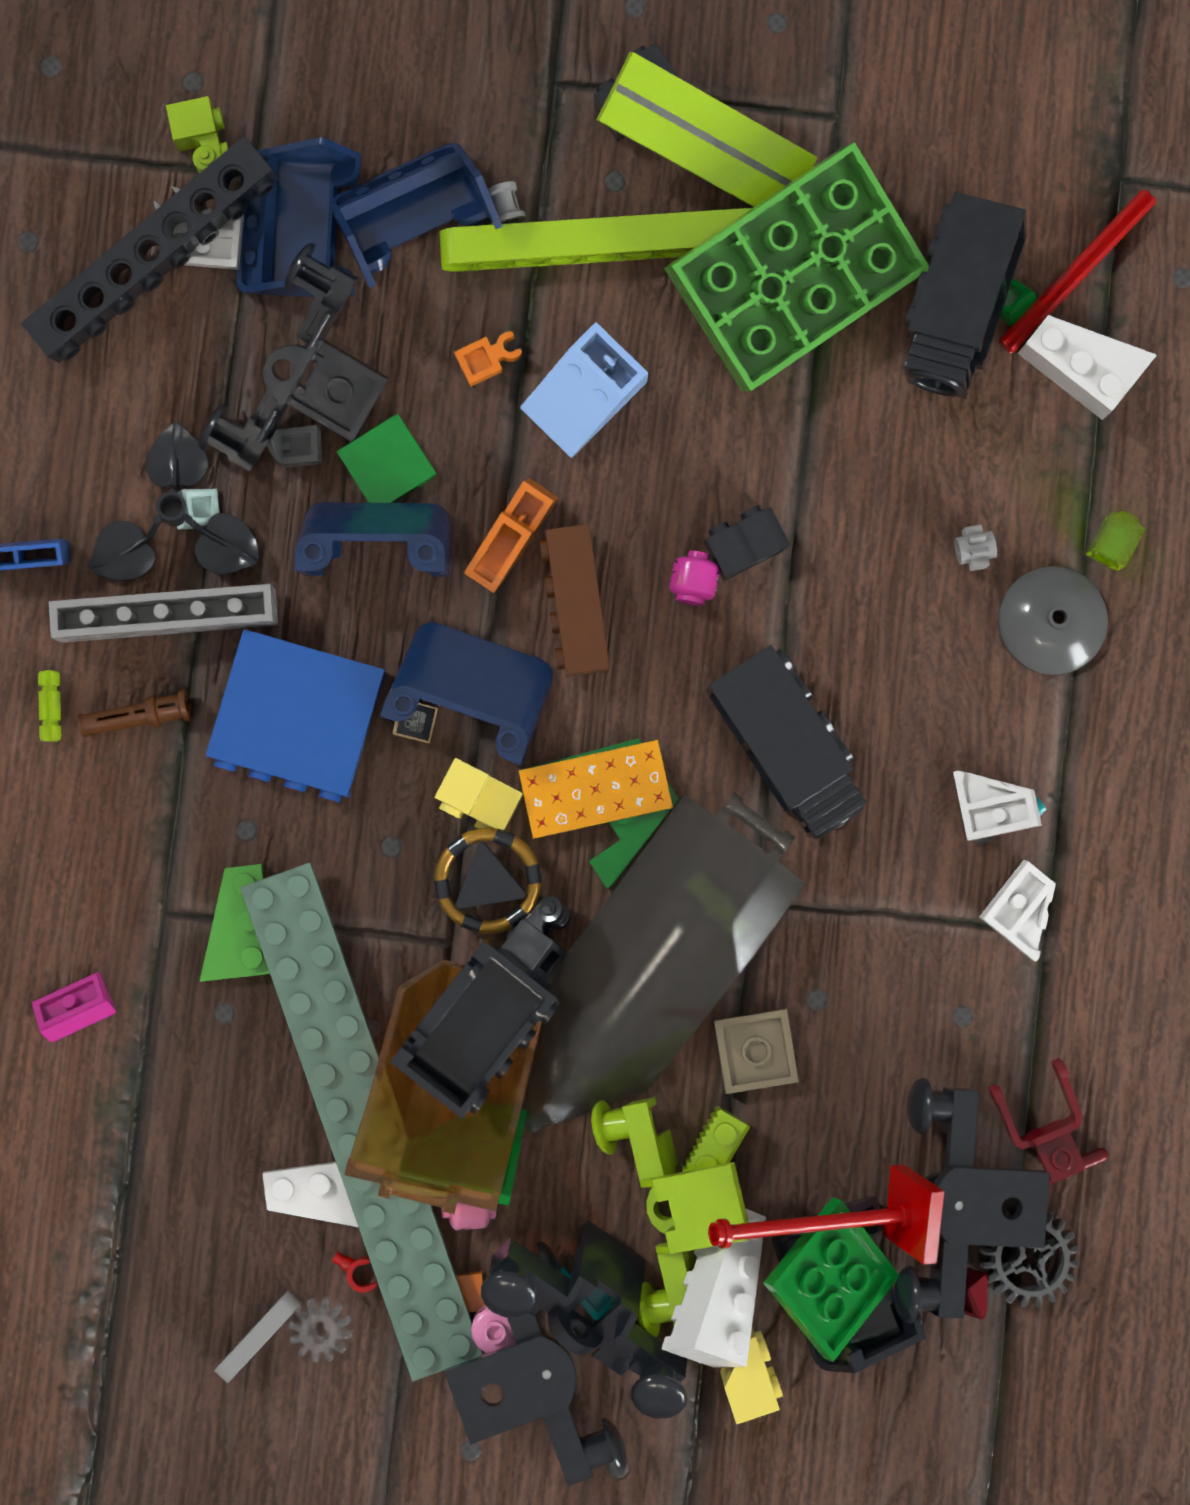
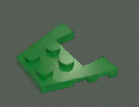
[532,738,679,888]

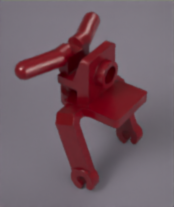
[988,1058,1109,1185]

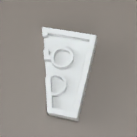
[262,1161,358,1227]

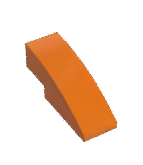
[464,478,559,593]

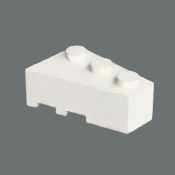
[1018,315,1157,420]

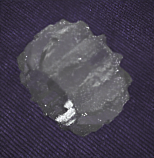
[289,1297,353,1362]

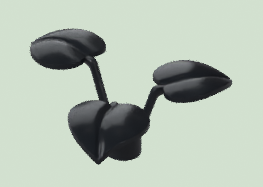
[88,422,259,581]

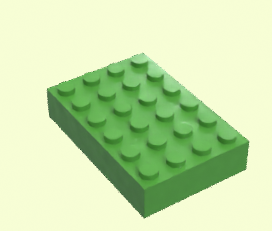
[664,142,929,391]

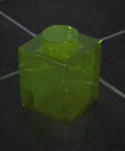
[1086,511,1146,571]

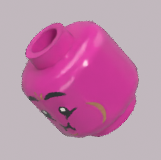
[669,551,720,606]

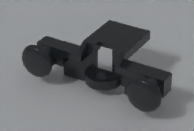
[198,243,389,472]
[481,1220,688,1419]

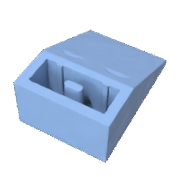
[520,322,648,459]

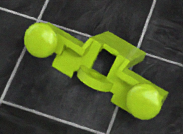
[591,1097,749,1337]

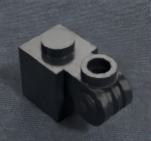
[502,896,572,981]

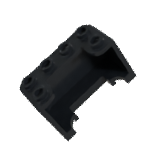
[390,937,560,1118]

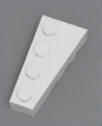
[661,1208,766,1368]

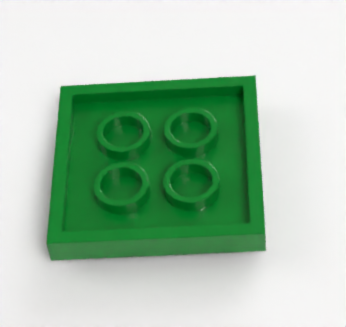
[764,1197,899,1362]

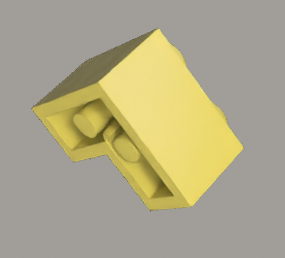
[434,758,524,831]

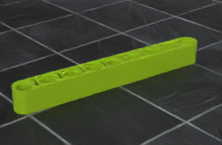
[439,208,751,272]

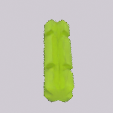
[38,670,61,742]

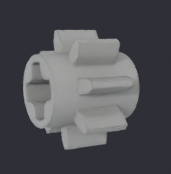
[954,524,997,571]

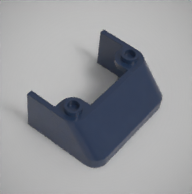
[329,143,503,288]

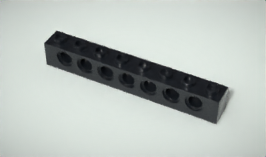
[21,136,280,363]

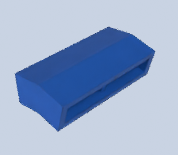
[0,538,70,570]

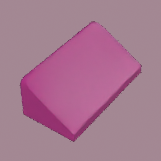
[32,972,116,1042]

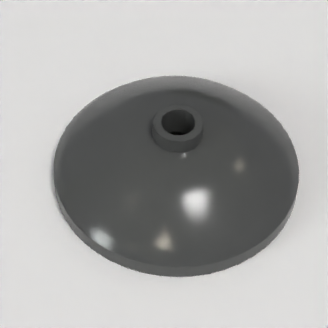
[998,566,1108,675]

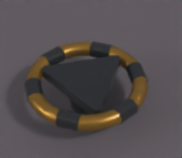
[434,828,542,934]

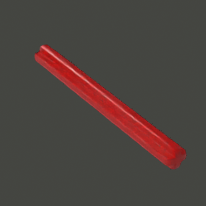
[999,190,1156,353]

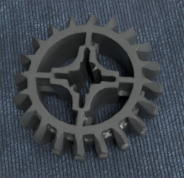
[978,1209,1080,1308]

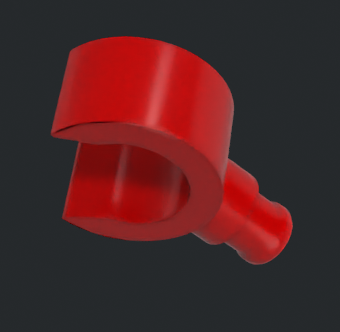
[331,1251,378,1293]

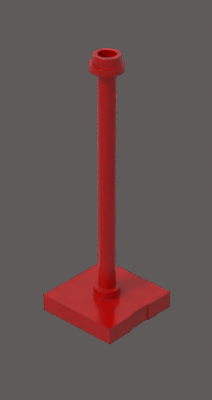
[708,1164,944,1265]

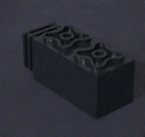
[904,192,1027,399]
[705,644,867,839]

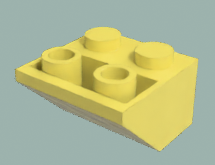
[720,1328,783,1425]

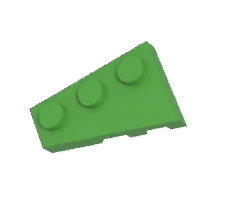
[200,864,270,982]

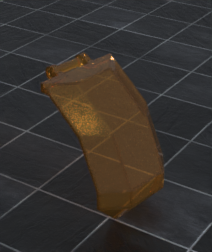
[344,959,542,1215]

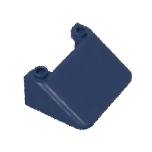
[236,137,361,297]
[380,622,553,768]

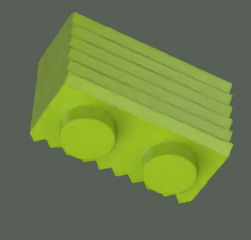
[681,1106,750,1172]

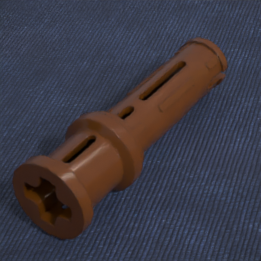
[77,689,192,737]

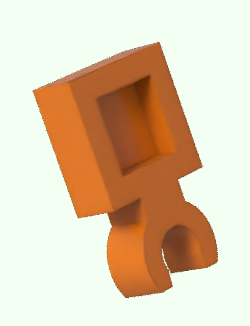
[454,331,522,387]

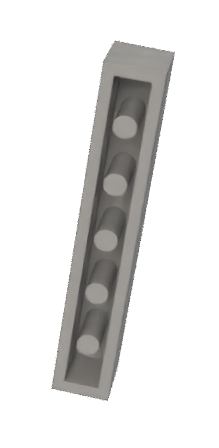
[49,584,279,643]

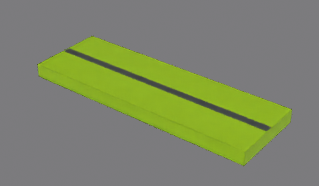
[596,52,818,207]

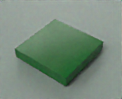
[337,413,437,503]

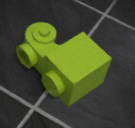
[166,96,229,173]

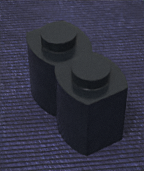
[704,505,790,581]

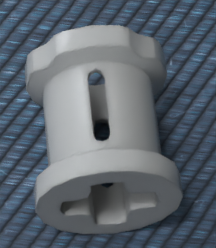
[488,181,526,224]

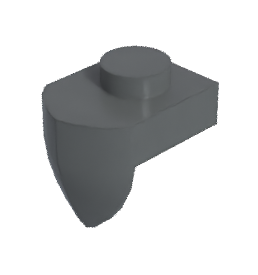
[267,425,322,468]

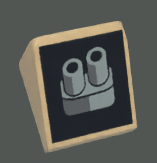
[393,703,438,744]

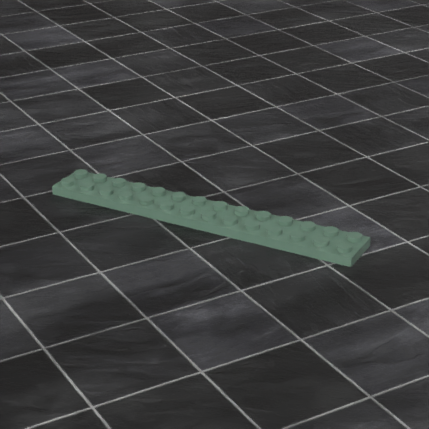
[240,863,484,1382]

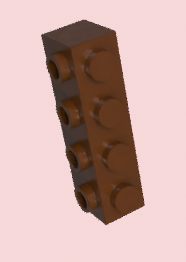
[539,524,610,678]

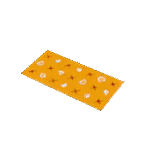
[518,740,673,839]

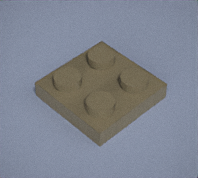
[713,1008,799,1094]

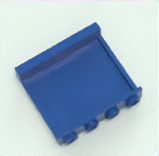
[206,629,388,802]

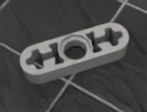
[214,1290,301,1384]

